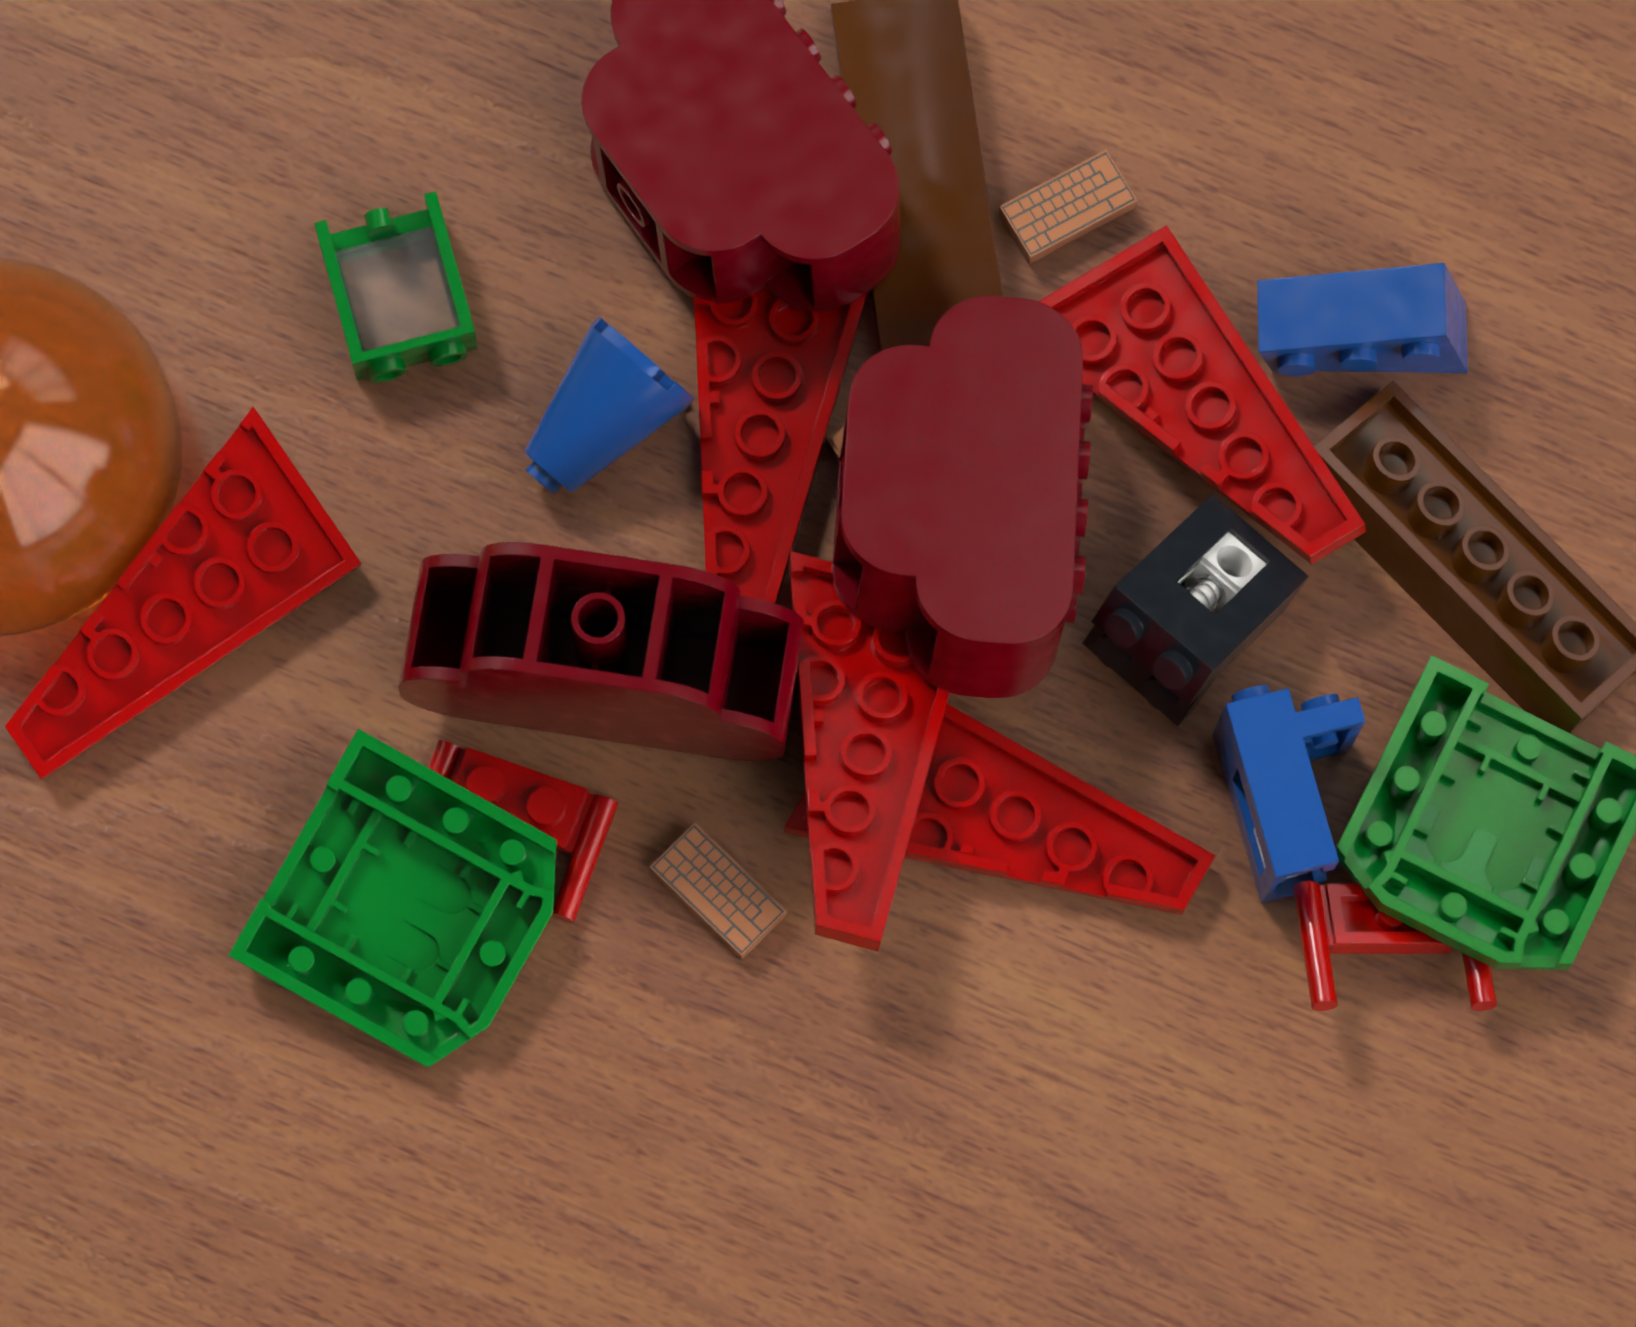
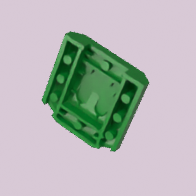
[1335,655,1636,970]
[228,729,557,1068]

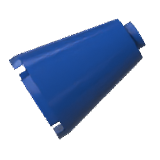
[524,316,695,494]

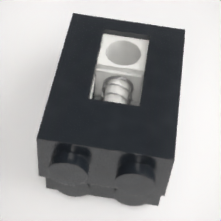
[1082,494,1309,726]

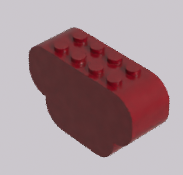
[581,0,901,311]
[832,296,1093,698]
[398,542,804,761]

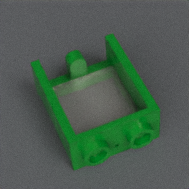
[314,191,478,383]

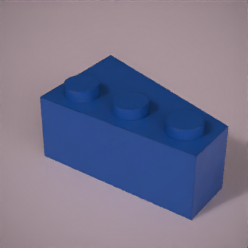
[1257,263,1468,376]

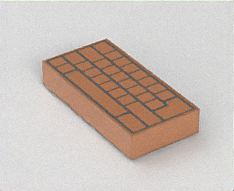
[998,150,1138,264]
[650,822,787,960]

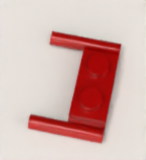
[428,740,619,923]
[1293,881,1497,1011]

